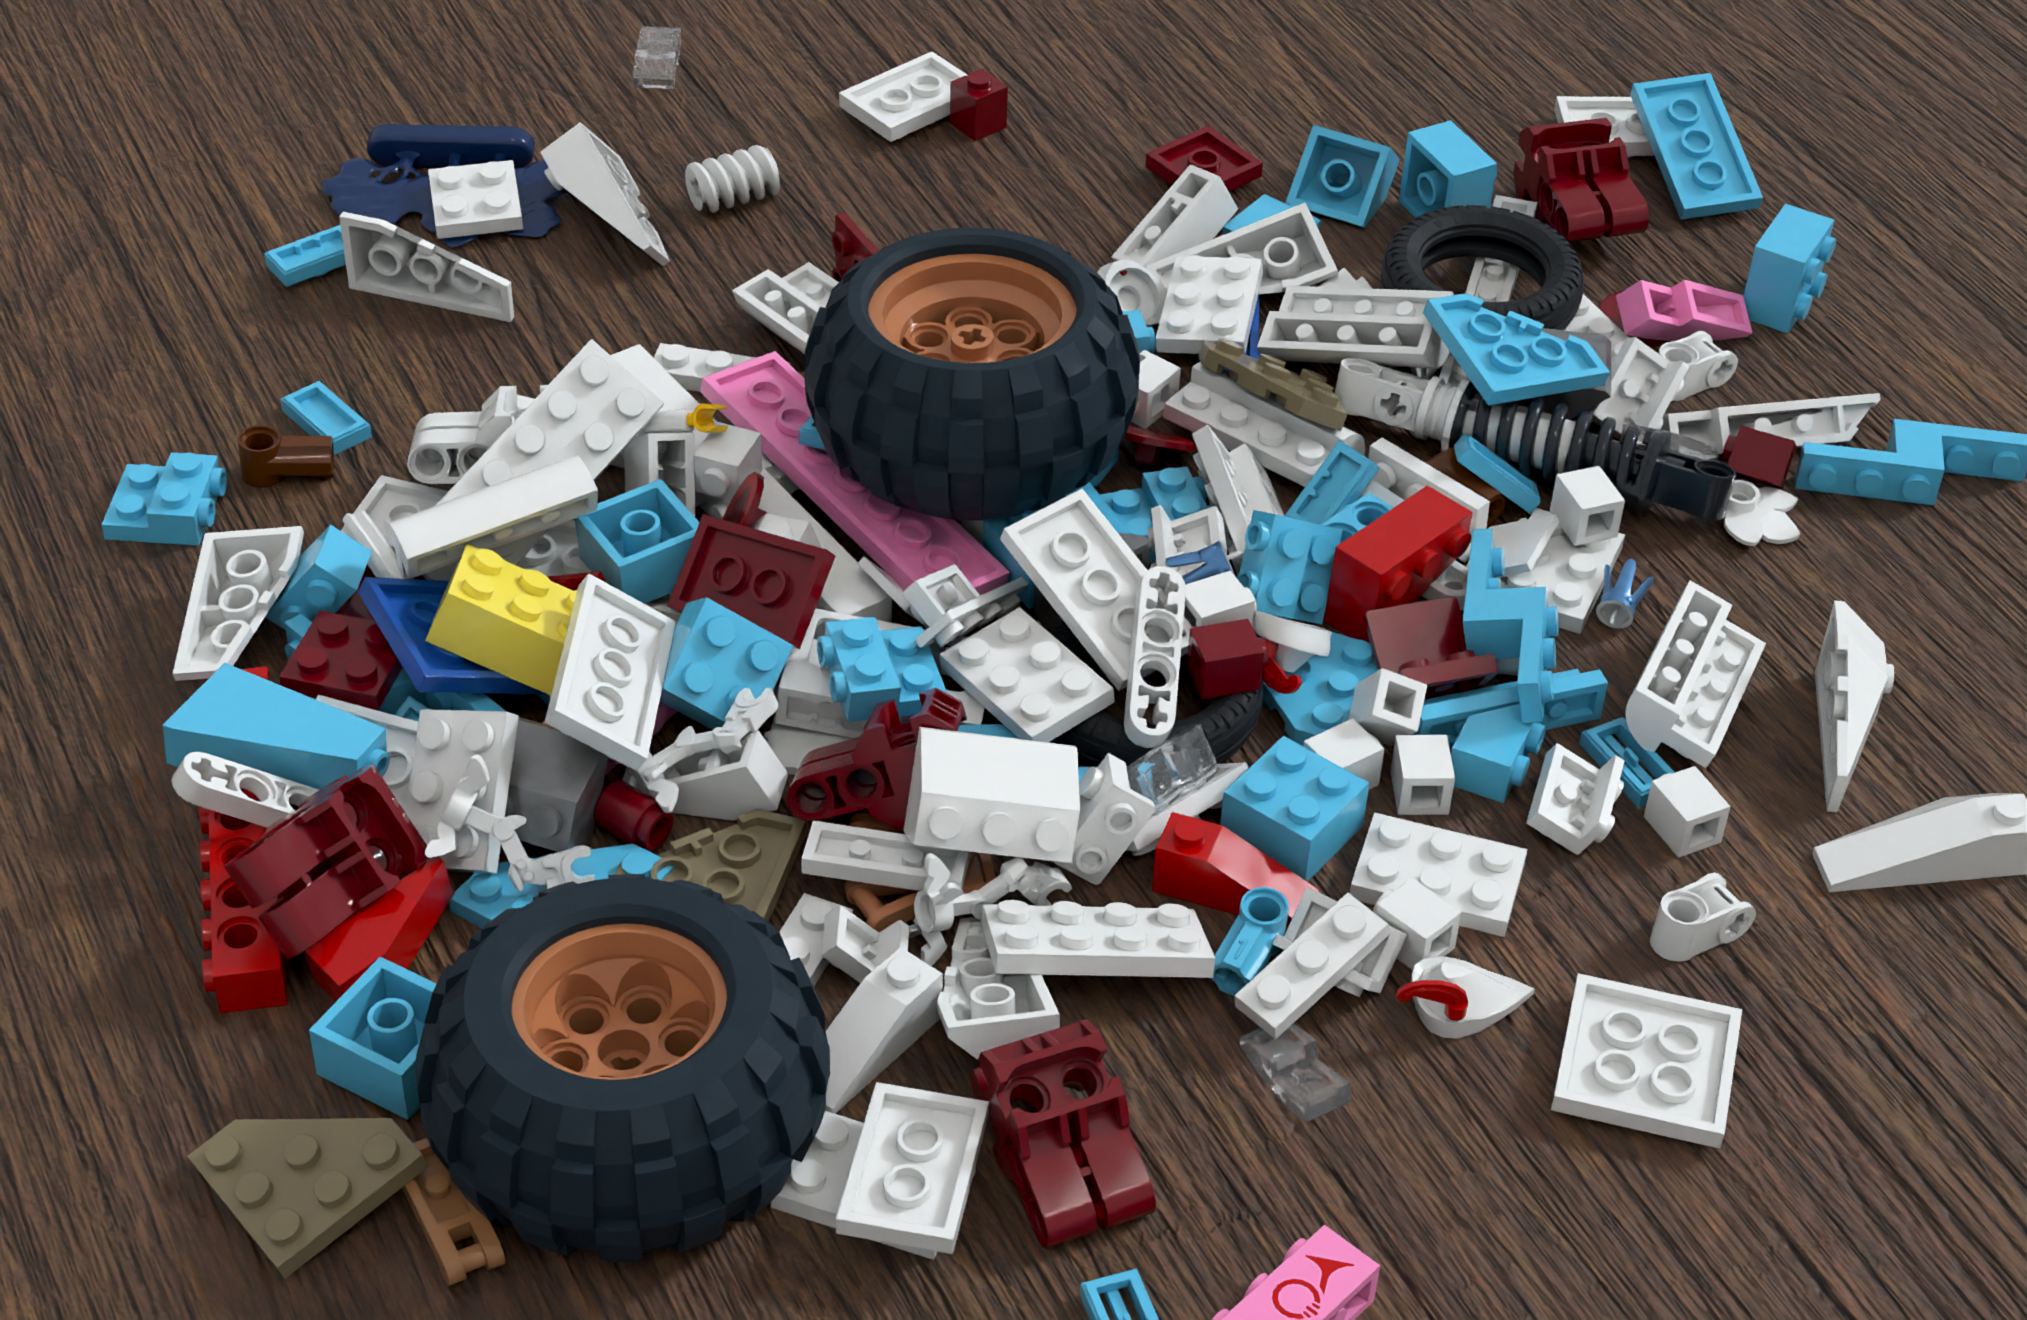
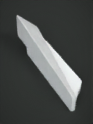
[1660,393,1880,456]

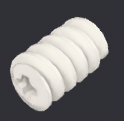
[685,145,780,213]

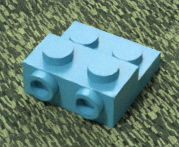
[101,452,227,546]
[1100,466,1219,563]
[1236,510,1343,625]
[817,617,947,722]

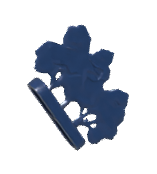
[321,124,568,249]

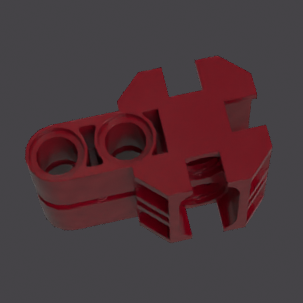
[1513,118,1649,242]
[787,688,967,829]
[224,763,430,959]
[970,1019,1156,1249]

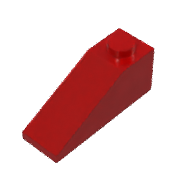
[1152,812,1320,929]
[303,856,454,1002]

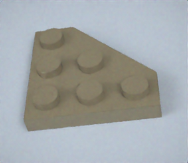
[1198,338,1348,431]
[615,809,807,922]
[187,1118,430,1279]

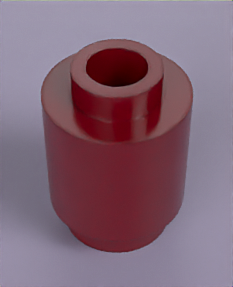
[594,780,673,851]

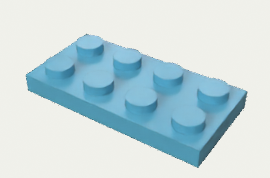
[1630,73,1763,220]

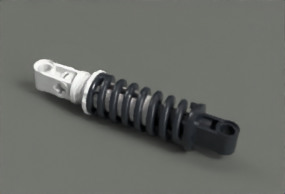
[1334,358,1736,520]

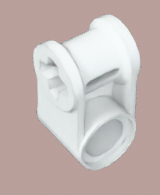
[1658,331,1738,401]
[1650,873,1756,962]

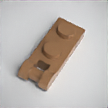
[402,1138,506,1286]

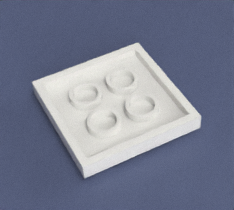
[1551,973,1742,1149]

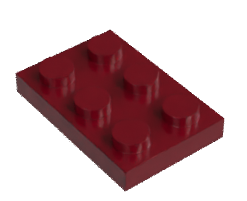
[667,514,836,650]

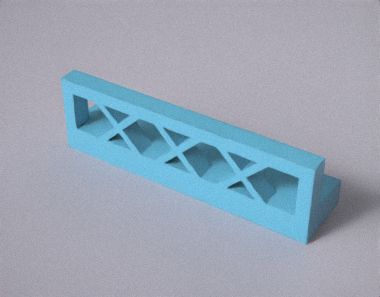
[1412,669,1608,750]

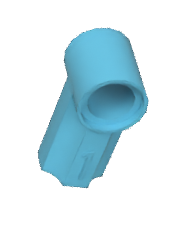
[1210,887,1289,996]

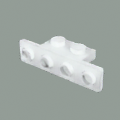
[902,564,1028,649]

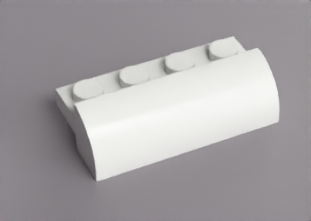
[732,262,839,355]
[1257,286,1454,368]
[1163,362,1365,487]
[1192,424,1284,574]
[387,455,598,579]
[1625,580,1766,768]

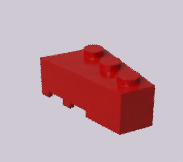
[1324,485,1473,643]

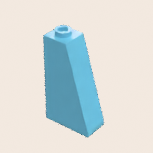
[163,663,390,790]

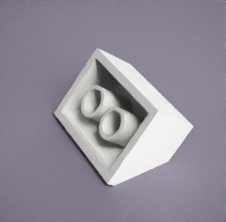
[903,727,1080,863]

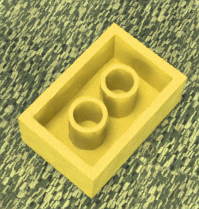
[425,544,577,696]

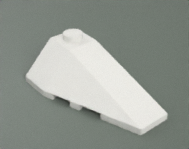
[540,122,670,267]
[1145,202,1338,294]
[339,212,514,322]
[173,526,304,681]
[1815,600,1894,813]
[1812,793,2027,892]
[937,917,1060,1060]

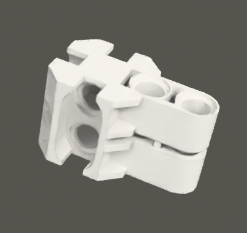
[407,385,548,484]

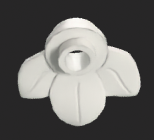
[1724,480,1800,546]

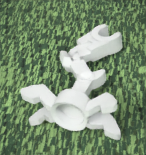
[627,688,779,813]
[425,754,595,891]
[909,853,1072,966]

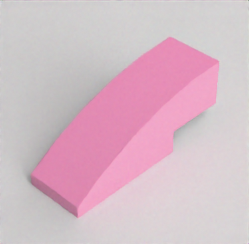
[1616,280,1752,341]

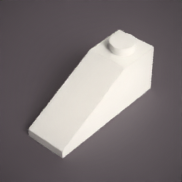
[1111,164,1238,268]
[622,730,789,821]
[825,947,943,1114]

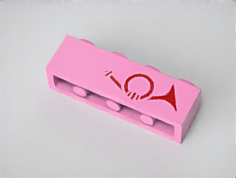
[1212,1225,1380,1320]

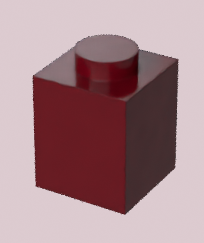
[950,68,1008,141]
[1721,425,1797,490]
[1187,619,1269,699]

